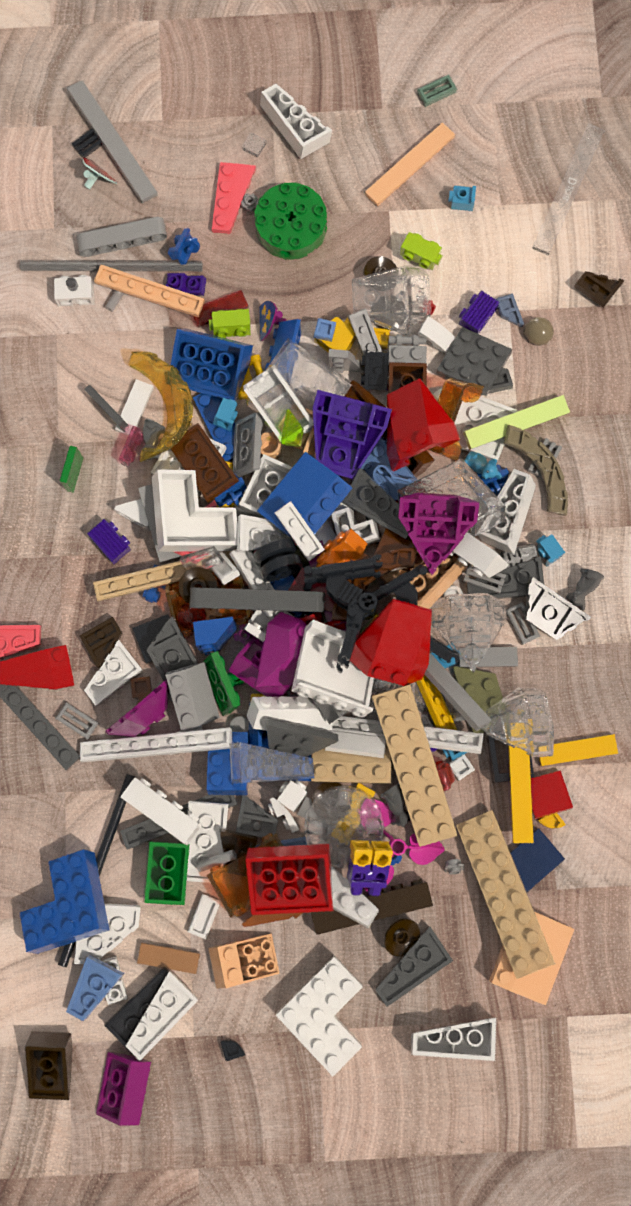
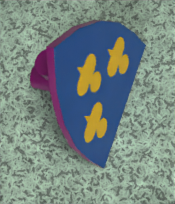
[259,301,286,342]

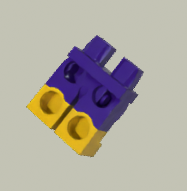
[347,840,393,896]

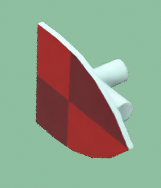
[82,158,118,189]

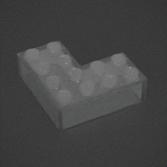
[246,338,352,426]
[397,458,505,537]

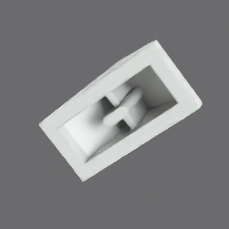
[114,499,150,531]

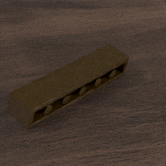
[311,879,433,935]

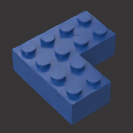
[20,849,110,954]

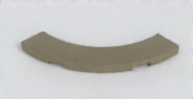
[504,425,568,516]

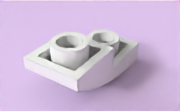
[417,316,456,354]
[268,798,299,833]
[101,956,128,1005]

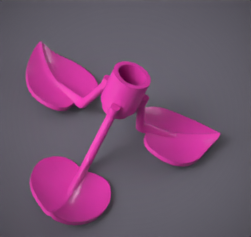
[360,797,445,892]

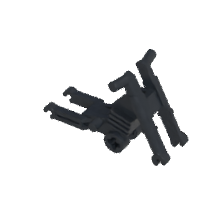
[303,554,383,673]
[366,565,459,663]

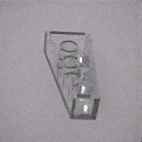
[229,742,314,784]

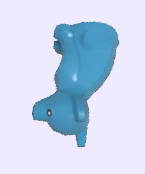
[463,451,502,479]

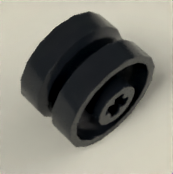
[253,538,303,582]

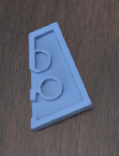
[66,955,124,1021]

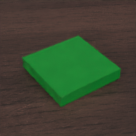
[60,446,84,493]

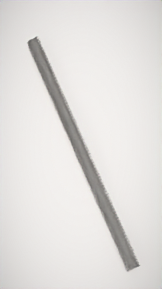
[19,260,203,272]

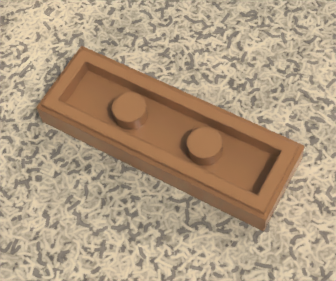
[137,943,200,974]

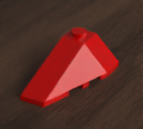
[0,645,74,690]

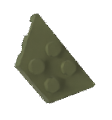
[453,666,507,733]

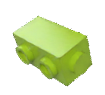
[400,232,443,270]
[209,309,251,338]

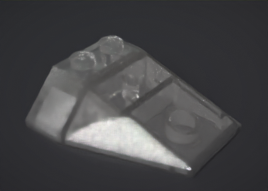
[352,265,431,337]

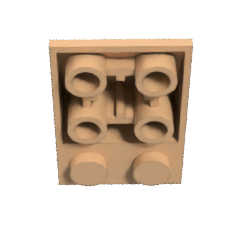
[208,933,280,988]

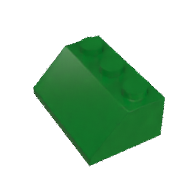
[143,841,190,905]

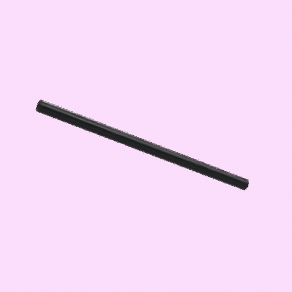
[58,774,136,967]

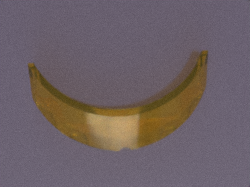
[129,351,193,462]

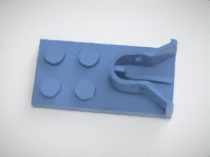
[361,436,418,501]

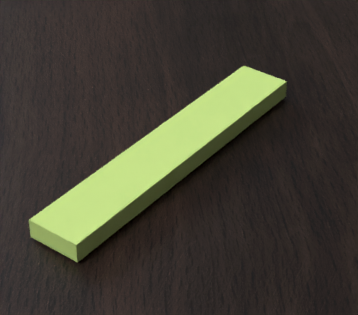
[463,395,570,450]

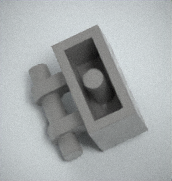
[388,334,427,369]

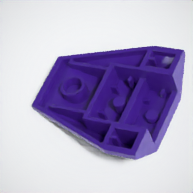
[312,389,392,479]

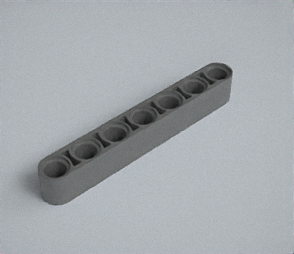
[189,588,325,612]

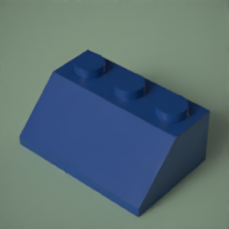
[265,319,301,385]
[193,617,237,656]

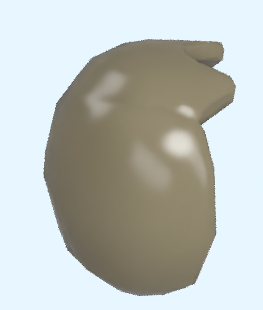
[524,317,554,346]

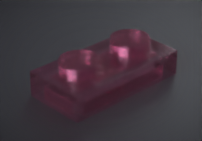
[118,426,143,467]

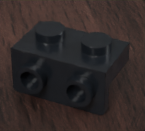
[361,351,389,390]

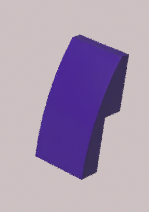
[166,273,207,296]

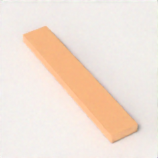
[365,122,455,207]
[94,264,205,318]

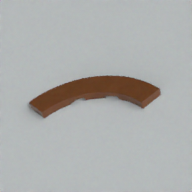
[332,548,415,621]

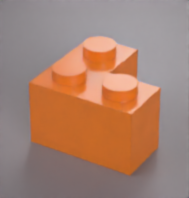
[316,528,367,567]

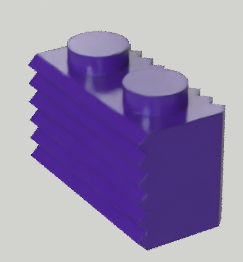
[459,290,499,334]
[87,519,131,564]

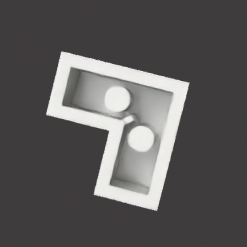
[331,507,381,546]

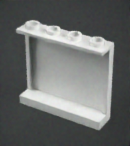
[291,620,374,717]

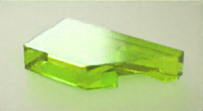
[281,409,304,447]

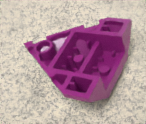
[398,493,479,575]
[254,612,307,688]
[105,679,169,737]

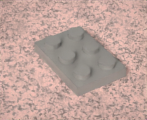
[233,412,263,477]

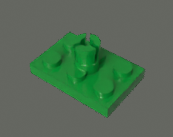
[203,651,244,717]

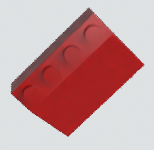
[246,844,333,915]

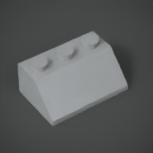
[166,662,220,731]

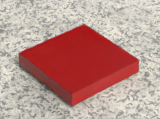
[531,770,573,819]

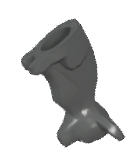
[140,418,166,461]
[566,568,604,611]
[379,783,411,827]

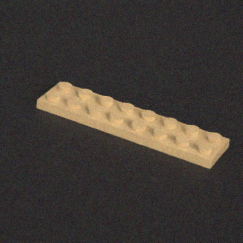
[372,684,458,847]
[456,810,556,979]

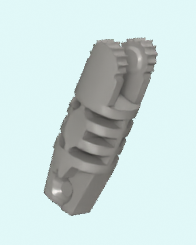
[499,544,538,568]

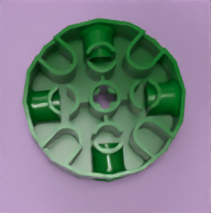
[255,182,327,260]

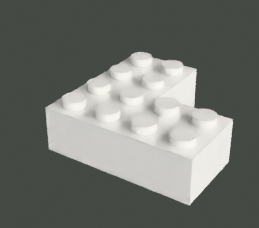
[152,470,237,552]
[276,955,363,1076]

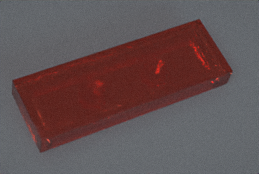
[193,290,249,328]

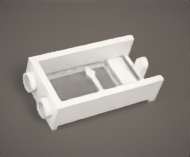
[243,364,313,446]

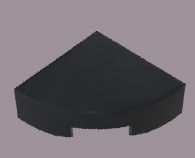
[220,1040,246,1062]

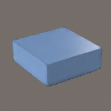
[314,318,336,342]

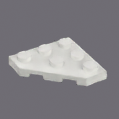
[74,903,140,964]

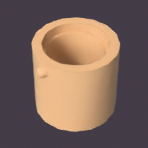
[260,432,282,460]

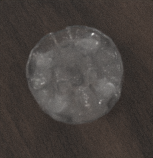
[304,785,384,868]

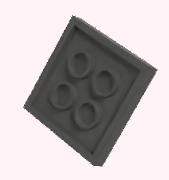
[437,327,512,396]

